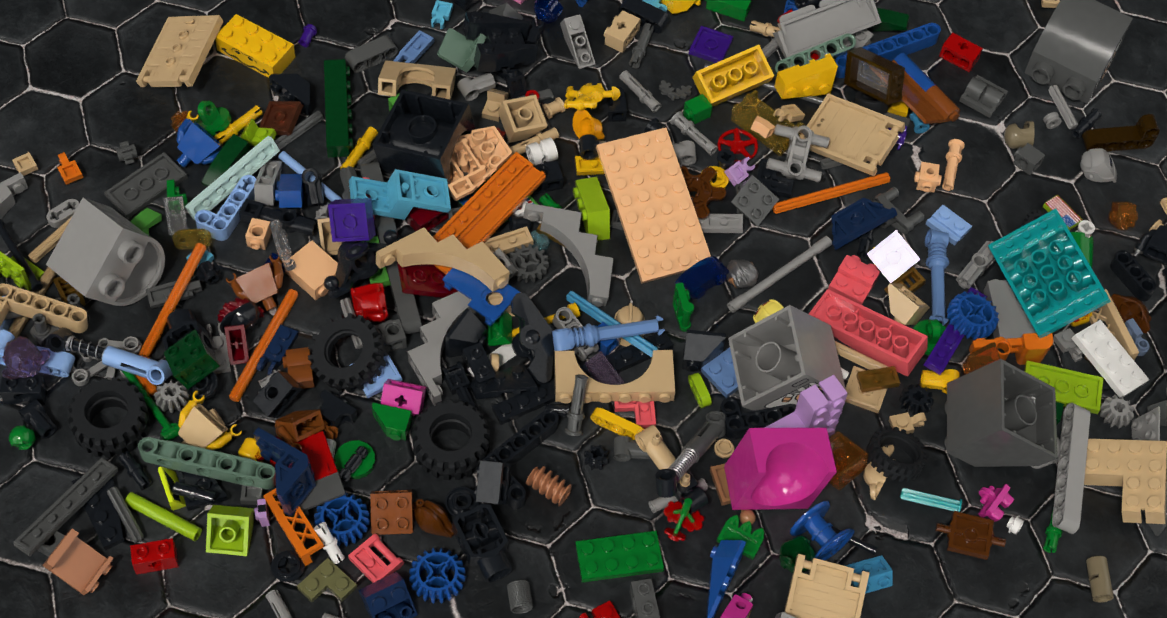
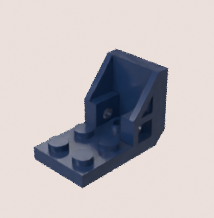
[253,427,316,517]

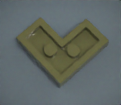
[297,558,357,602]

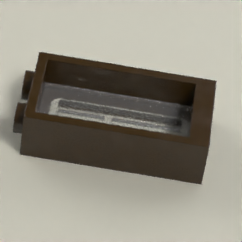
[844,47,905,105]

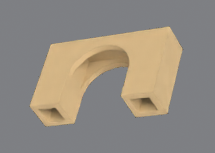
[378,60,456,99]

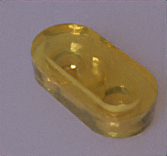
[173,229,212,250]

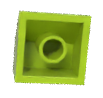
[206,505,254,556]

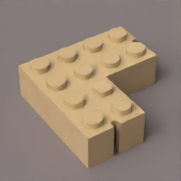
[1084,439,1167,524]

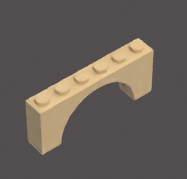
[554,350,675,403]

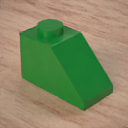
[372,403,412,441]

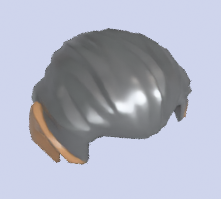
[725,260,759,288]

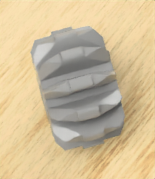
[154,378,189,414]
[1100,395,1134,429]

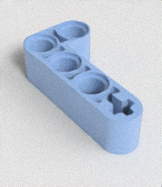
[195,175,256,241]
[0,330,75,378]

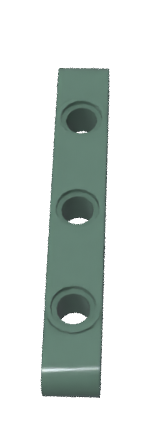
[138,437,276,489]

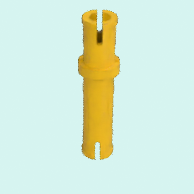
[214,105,263,145]
[340,127,378,169]

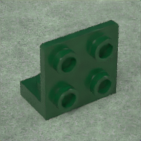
[164,330,220,389]

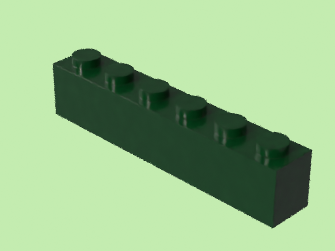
[324,59,353,158]

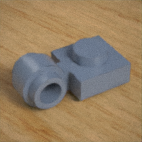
[1125,318,1150,356]

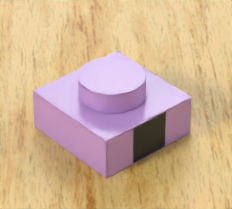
[254,499,270,527]

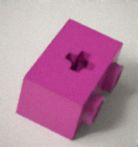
[381,379,426,416]

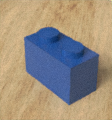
[275,174,304,208]

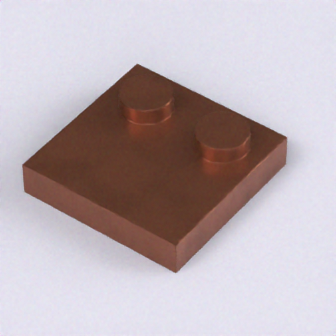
[259,101,303,135]

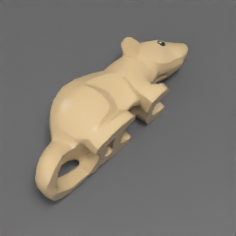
[863,445,894,500]

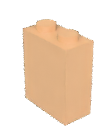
[283,241,338,300]

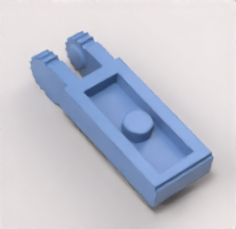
[394,30,434,64]

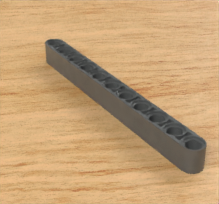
[360,162,422,335]

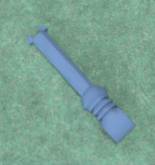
[925,229,949,326]
[552,316,665,351]

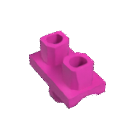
[978,484,1014,522]

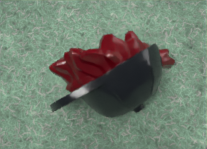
[217,298,264,333]

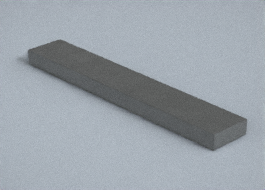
[13,457,118,556]

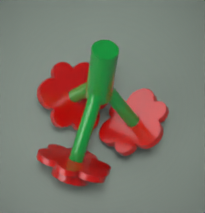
[663,498,704,541]

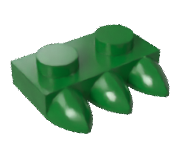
[717,515,764,560]

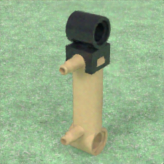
[635,425,709,514]

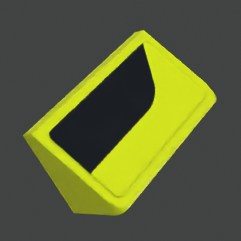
[158,467,186,511]

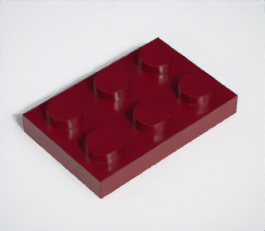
[397,262,457,298]

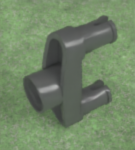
[873,186,925,234]

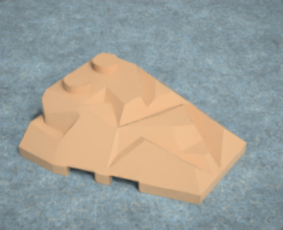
[448,126,513,201]

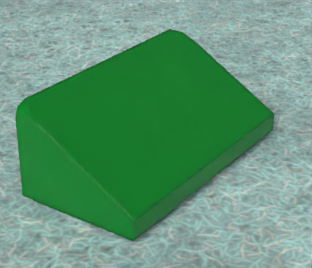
[488,311,512,346]

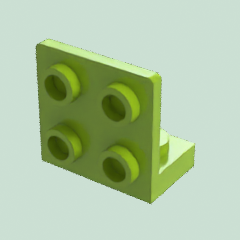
[0,251,44,291]

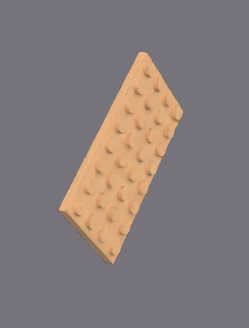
[596,127,713,284]

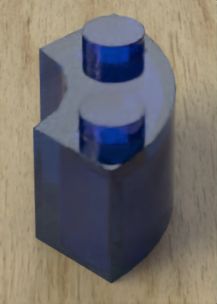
[674,256,729,299]

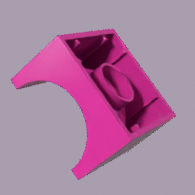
[724,428,837,510]

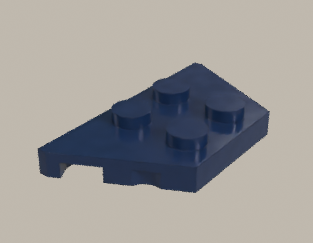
[832,198,897,250]

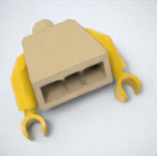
[178,391,242,450]

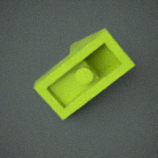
[240,119,277,146]

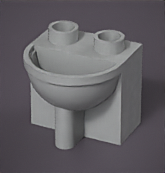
[46,197,165,306]

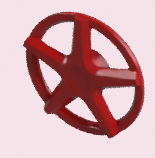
[718,128,758,162]

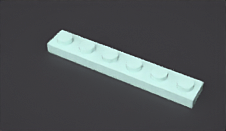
[185,136,280,220]

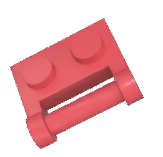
[348,534,404,583]

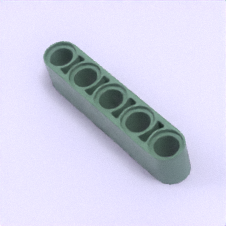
[773,34,856,77]

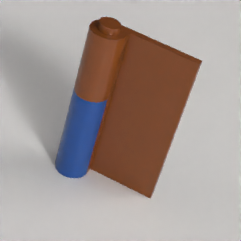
[870,53,960,124]

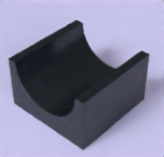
[372,89,475,184]

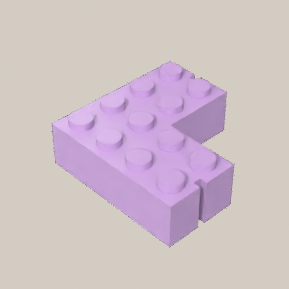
[764,375,848,437]

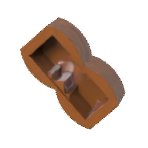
[282,347,314,389]

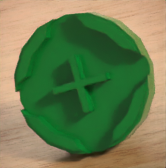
[196,101,232,136]
[913,319,946,355]

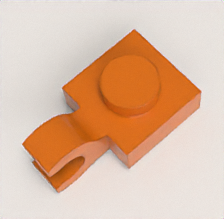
[57,152,83,185]

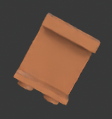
[42,528,113,595]

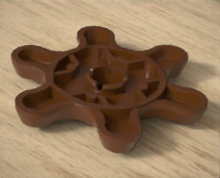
[680,166,726,220]

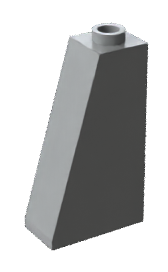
[983,279,1036,349]

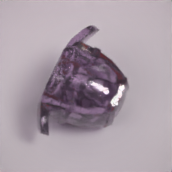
[2,336,50,379]

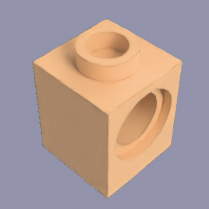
[245,218,272,250]

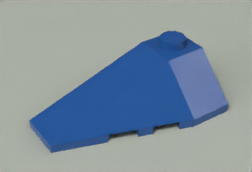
[706,540,746,618]

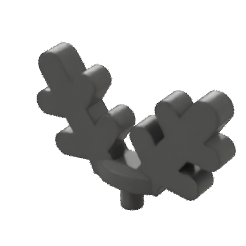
[659,80,692,101]

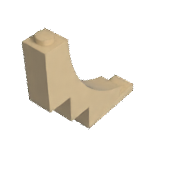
[376,227,510,292]

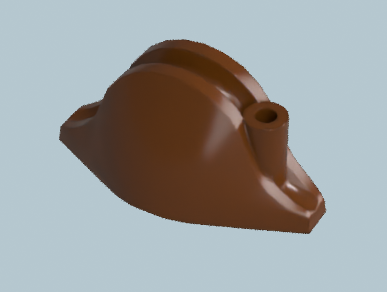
[1111,294,1151,333]
[412,499,454,538]

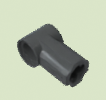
[613,436,651,462]

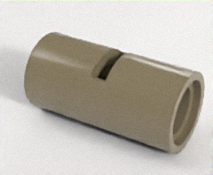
[1086,556,1114,602]

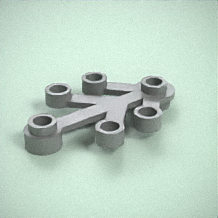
[72,336,142,387]

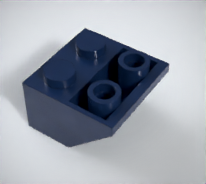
[358,572,418,618]

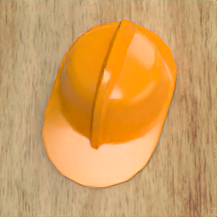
[572,109,605,140]

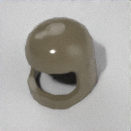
[1004,121,1035,149]

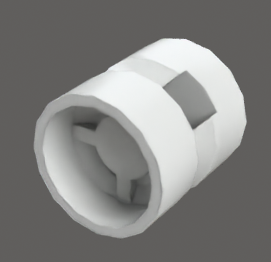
[525,137,558,166]

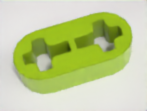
[688,372,712,408]

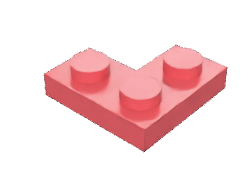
[614,401,656,428]

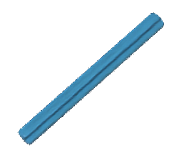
[566,291,658,357]

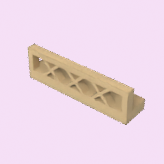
[1090,289,1139,360]

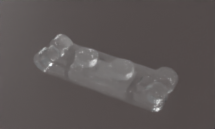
[270,220,296,271]

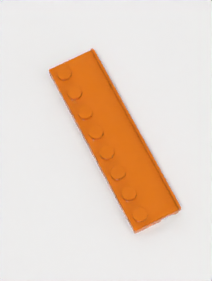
[433,152,546,274]

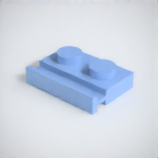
[926,205,972,246]

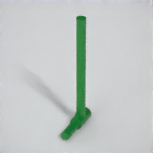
[121,370,180,441]

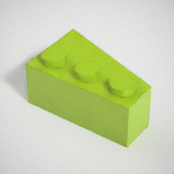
[573,177,610,241]

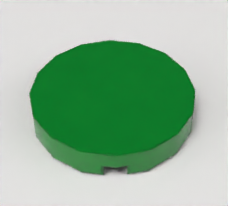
[335,440,375,479]

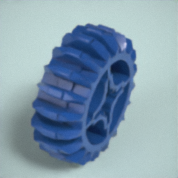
[947,291,999,340]
[314,492,370,547]
[409,547,466,604]

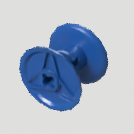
[790,500,855,561]

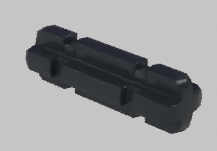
[339,446,368,482]

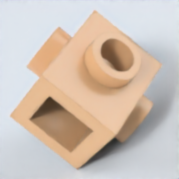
[914,162,942,193]

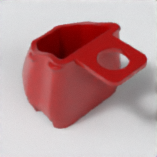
[350,283,388,322]

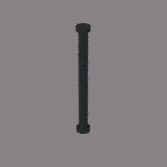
[0,219,44,292]

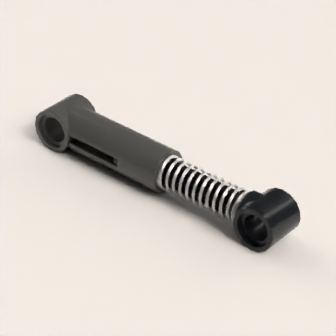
[655,411,726,498]

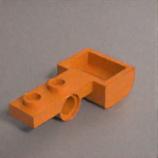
[969,333,1053,365]

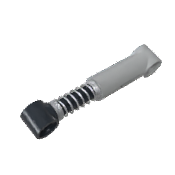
[579,134,696,166]

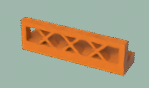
[263,488,324,566]

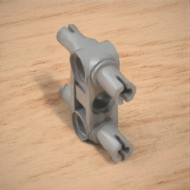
[766,124,830,182]

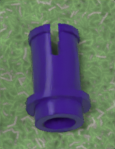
[298,24,317,47]

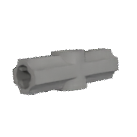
[956,241,994,289]

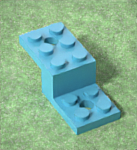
[349,169,451,220]

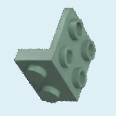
[437,28,486,73]

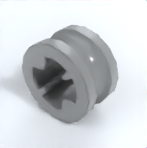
[1043,112,1062,129]

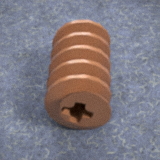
[526,466,572,506]

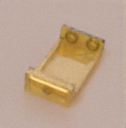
[731,90,805,156]

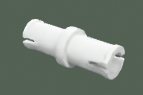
[314,522,345,564]

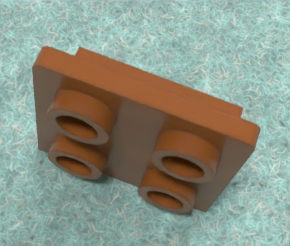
[370,490,413,535]

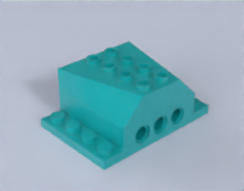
[988,208,1111,338]

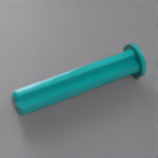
[900,488,962,512]

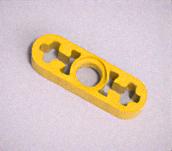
[590,407,644,440]

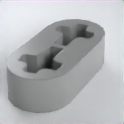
[46,199,79,228]

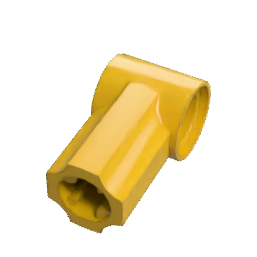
[920,369,960,394]

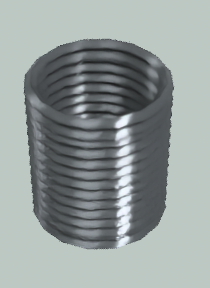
[507,580,533,614]

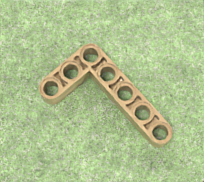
[0,283,88,333]

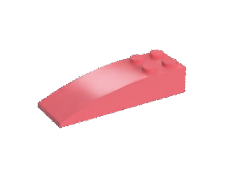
[809,289,928,377]

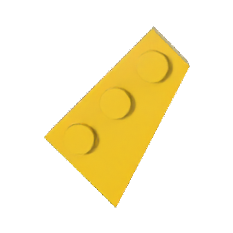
[774,53,838,99]

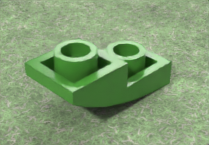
[130,208,162,235]

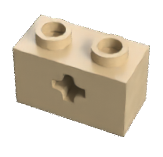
[604,10,641,53]

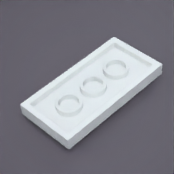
[1071,320,1150,398]

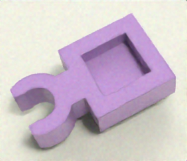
[724,157,755,186]

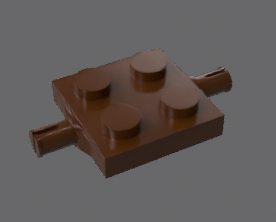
[935,511,1006,560]

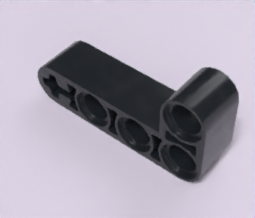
[720,398,796,440]

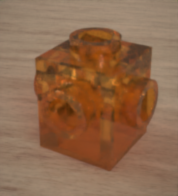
[1109,202,1138,230]

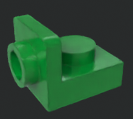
[167,179,188,209]

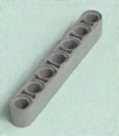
[1052,403,1091,534]

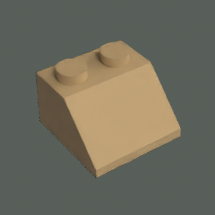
[498,95,548,143]
[888,283,930,325]

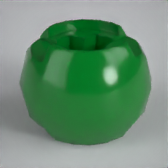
[9,425,35,450]

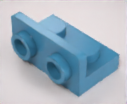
[845,555,893,594]

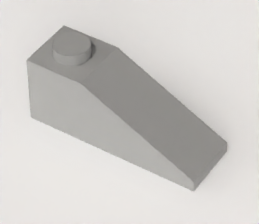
[254,160,282,207]

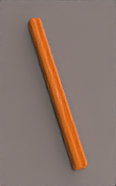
[772,172,890,214]
[138,243,206,358]
[229,289,298,402]

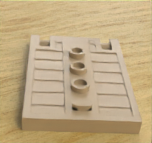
[136,15,224,87]
[799,93,905,176]
[784,554,869,618]

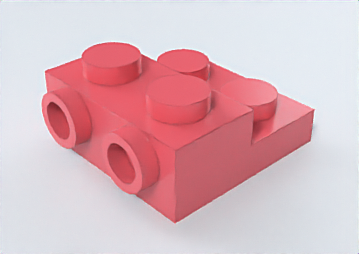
[828,255,880,305]

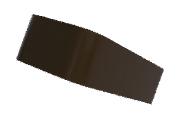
[1082,114,1160,152]

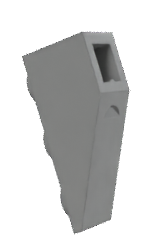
[560,14,596,69]

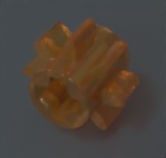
[170,111,193,132]

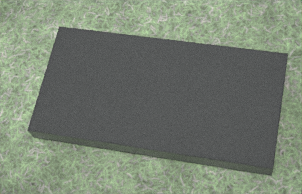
[104,152,188,219]

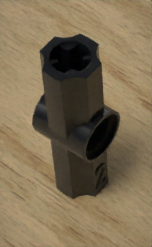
[260,206,318,236]

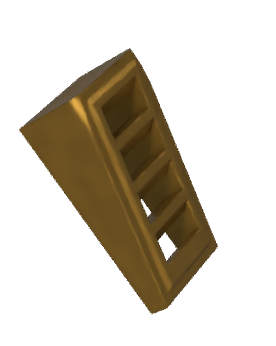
[884,267,926,295]
[53,277,86,306]

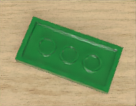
[575,531,664,583]

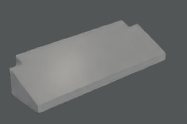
[773,0,881,58]

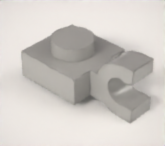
[1053,328,1083,362]

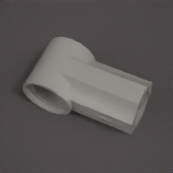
[457,73,496,101]

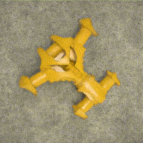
[564,83,621,111]

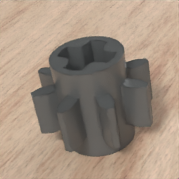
[116,141,138,165]

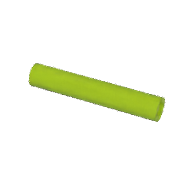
[125,492,202,541]

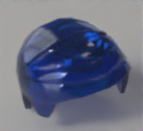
[534,0,563,23]

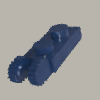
[256,324,298,375]

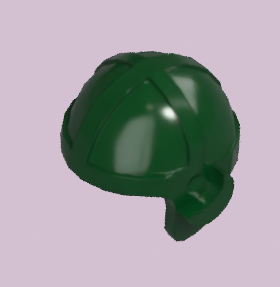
[779,536,815,573]

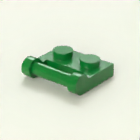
[672,283,694,332]

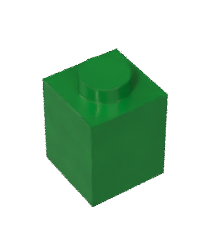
[683,94,712,125]

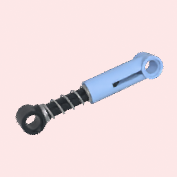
[46,327,172,385]

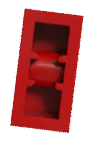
[939,32,983,72]
[130,538,178,575]

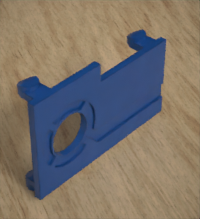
[442,268,520,327]

